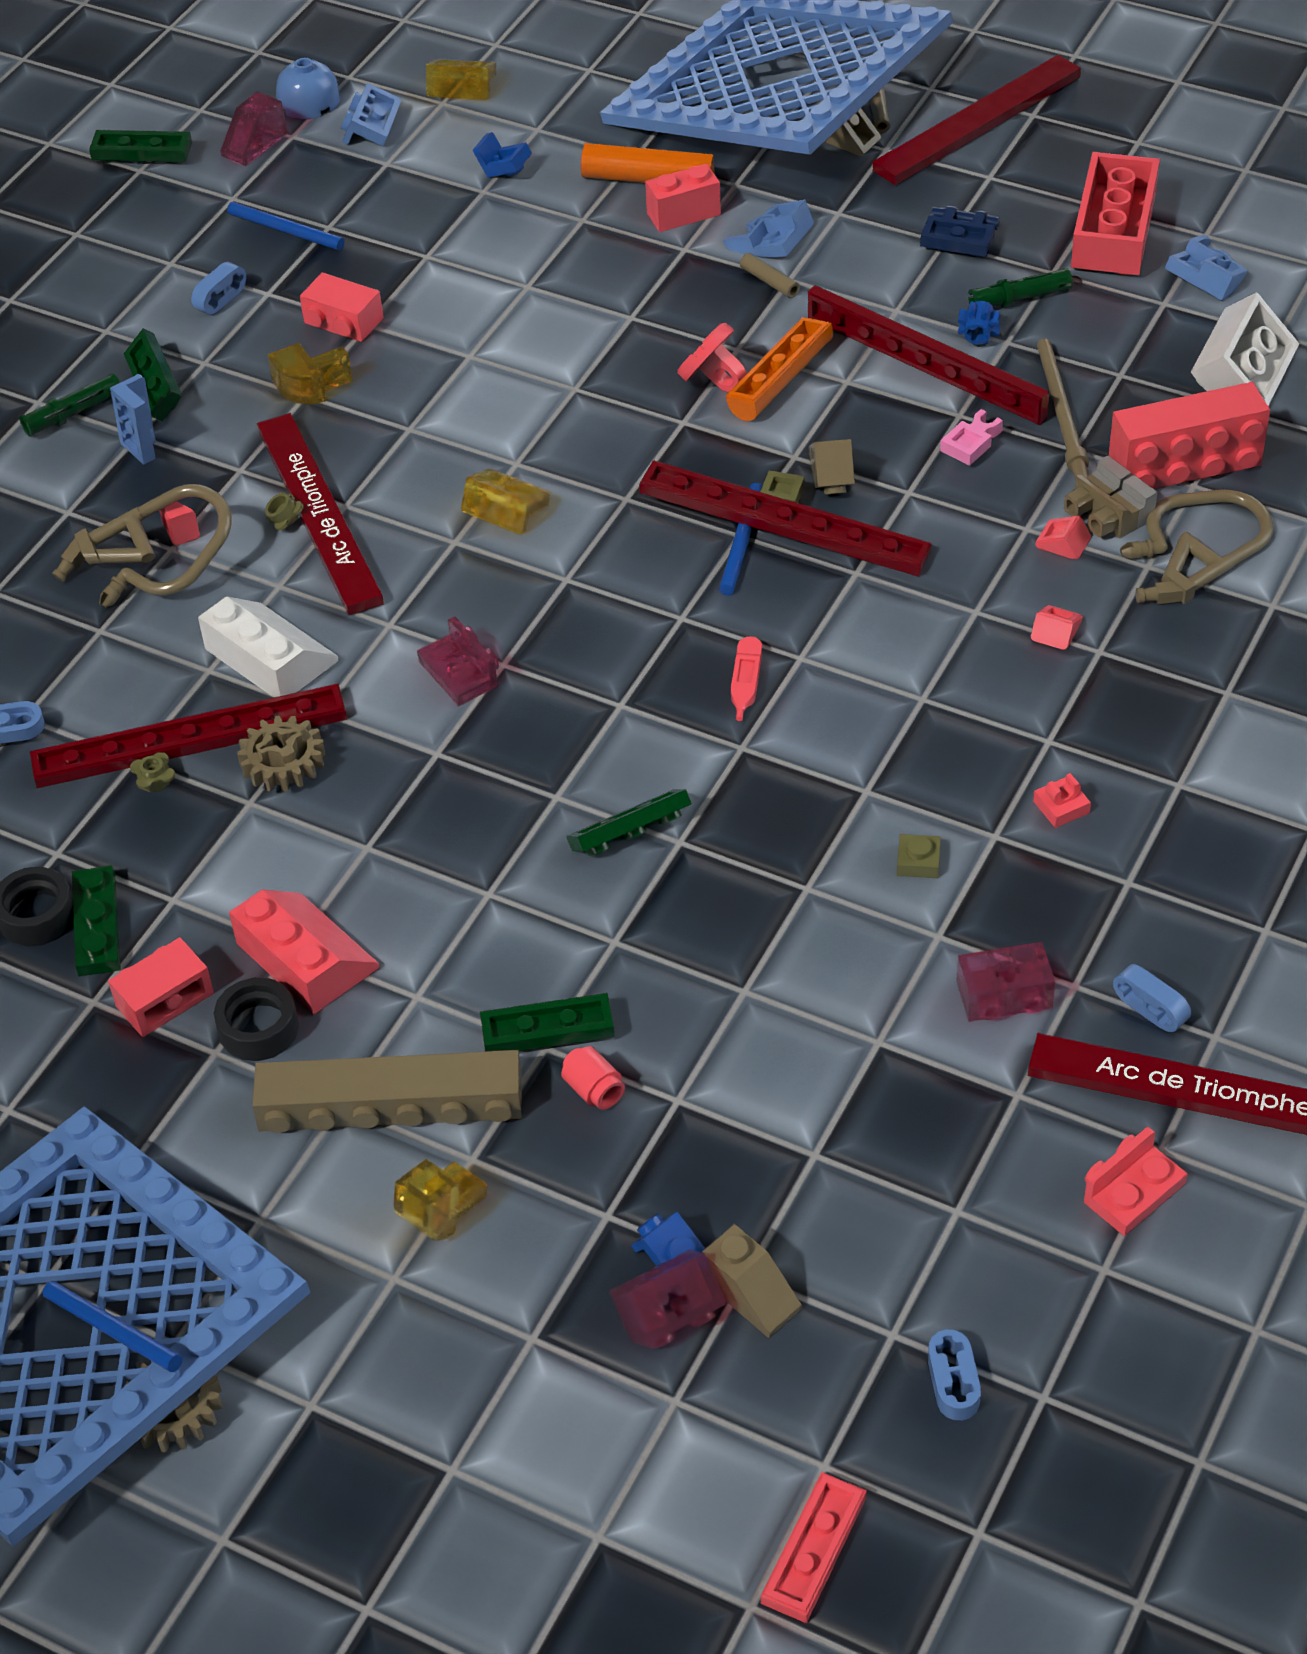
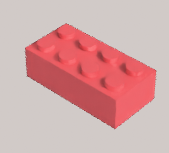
[1071,152,1160,275]
[1109,382,1270,489]

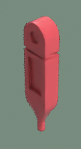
[731,637,762,721]

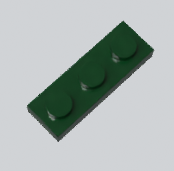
[89,130,192,163]
[123,328,182,421]
[566,789,692,856]
[72,865,121,977]
[480,993,615,1052]

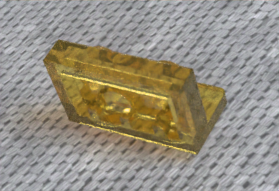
[426,59,496,100]
[461,468,551,534]

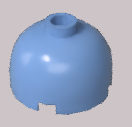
[276,58,340,119]

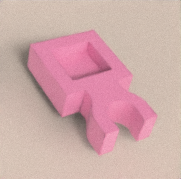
[940,409,1003,466]

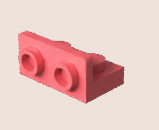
[1084,1127,1188,1236]

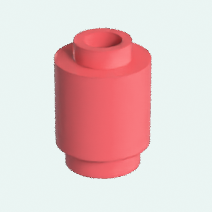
[561,1046,625,1110]

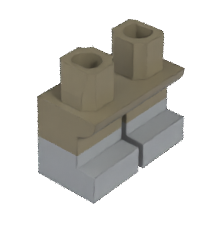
[1064,456,1157,538]

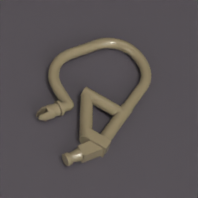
[52,484,232,608]
[1120,489,1273,604]

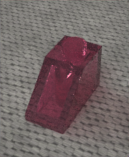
[220,91,287,166]

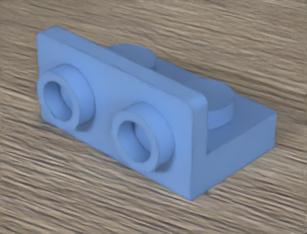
[341,83,402,146]
[110,374,156,465]

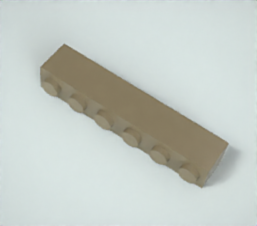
[252,1050,522,1133]

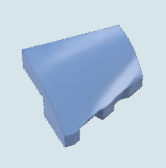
[723,200,814,257]
[1165,234,1247,301]

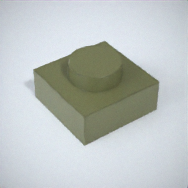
[760,470,805,503]
[897,834,941,878]

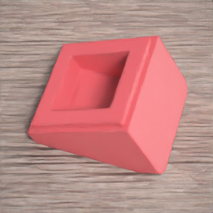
[159,501,200,546]
[1035,516,1091,559]
[1031,605,1083,650]

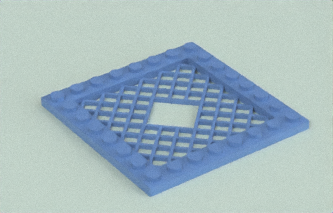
[600,0,953,155]
[0,1106,311,1547]

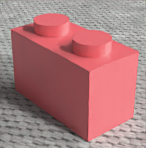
[645,164,721,232]
[300,272,384,342]
[108,937,214,1037]

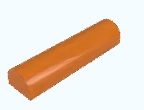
[581,143,715,183]
[726,317,833,421]

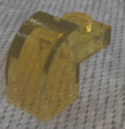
[267,343,353,404]
[393,1159,488,1241]

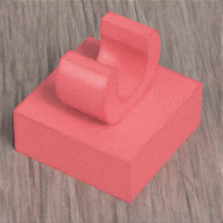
[1033,773,1091,828]

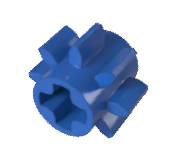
[957,301,1001,345]

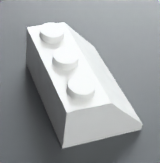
[1191,292,1299,406]
[198,596,338,698]

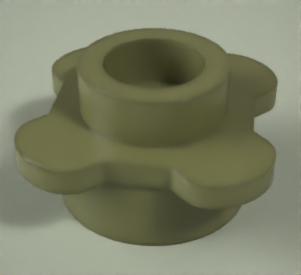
[265,493,303,531]
[130,753,175,792]

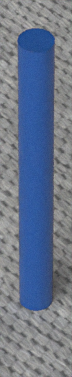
[227,202,345,251]
[719,483,763,596]
[42,1281,182,1372]

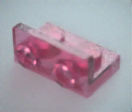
[417,616,499,707]

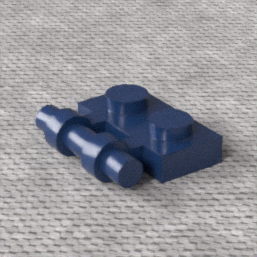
[920,205,1000,257]

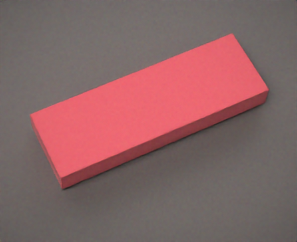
[761,1472,867,1624]

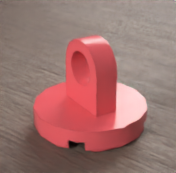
[677,322,746,392]

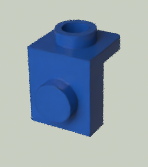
[473,132,532,178]
[631,1212,705,1286]

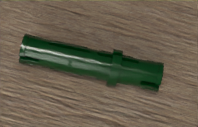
[968,268,1073,307]
[19,373,121,437]

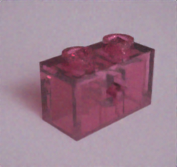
[956,942,1055,1022]
[609,1249,727,1349]

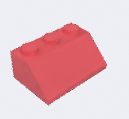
[229,889,379,1015]

